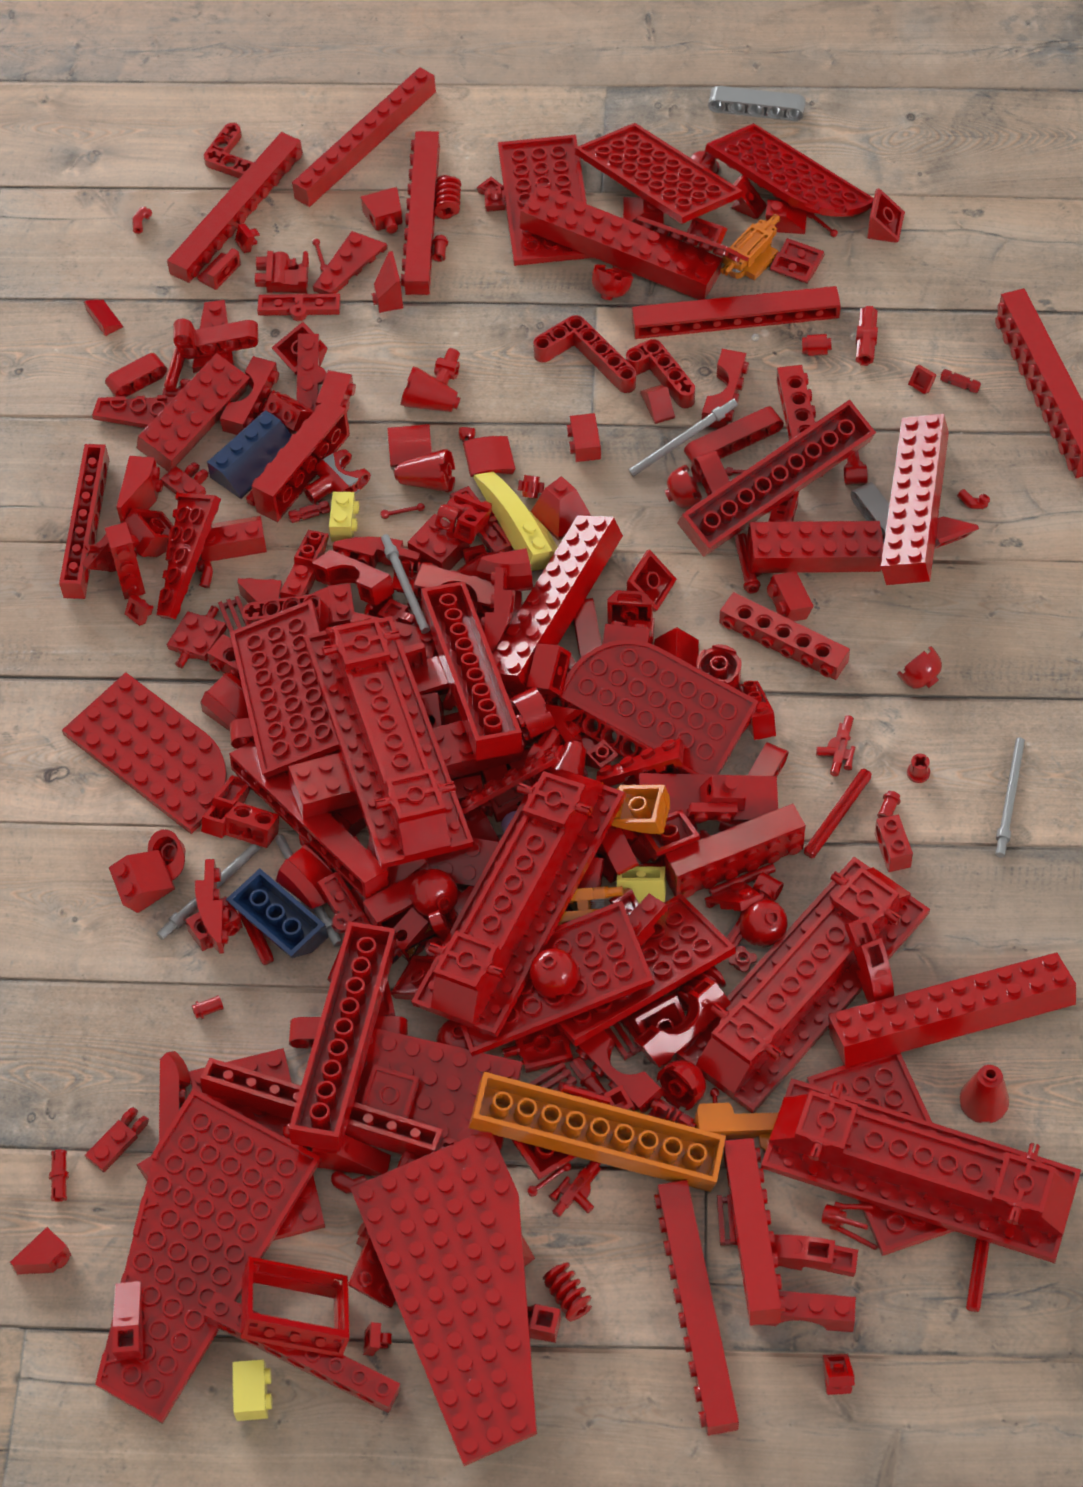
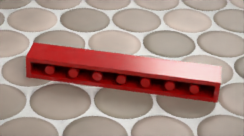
[724,1138,786,1326]

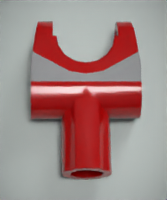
[303,449,371,504]

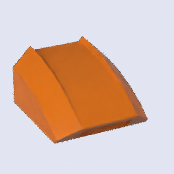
[611,785,670,834]

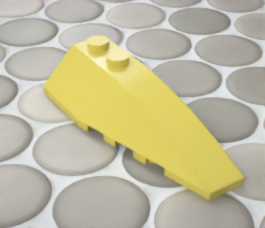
[474,472,558,571]

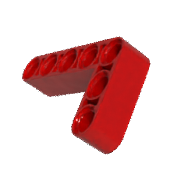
[533,315,636,393]

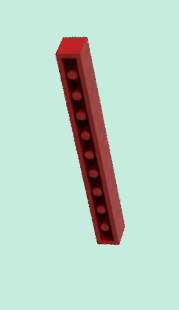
[292,67,436,207]
[401,131,440,295]
[167,132,303,283]
[632,286,841,339]
[229,741,389,899]
[200,1058,443,1158]
[654,1180,739,1436]

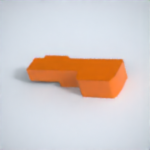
[694,1103,779,1151]

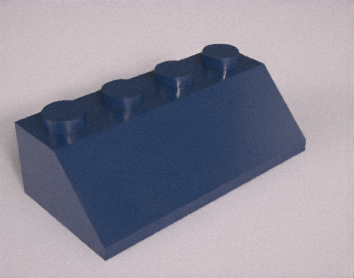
[207,410,292,499]
[226,868,329,958]

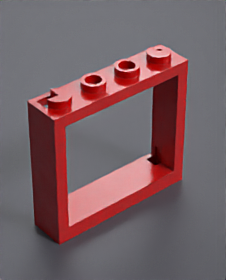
[241,1256,350,1357]

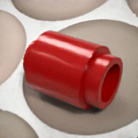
[802,334,832,356]

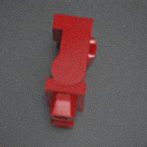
[255,251,309,294]
[434,492,492,544]

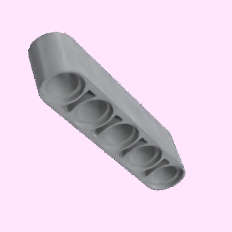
[708,86,806,121]
[851,482,890,543]

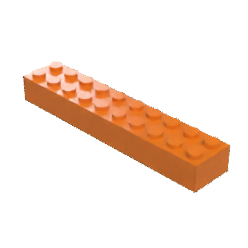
[469,1072,726,1192]

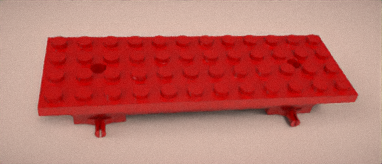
[304,616,473,869]
[411,767,626,1038]
[676,857,930,1113]
[761,1078,1081,1264]

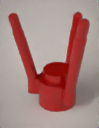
[822,1201,878,1250]

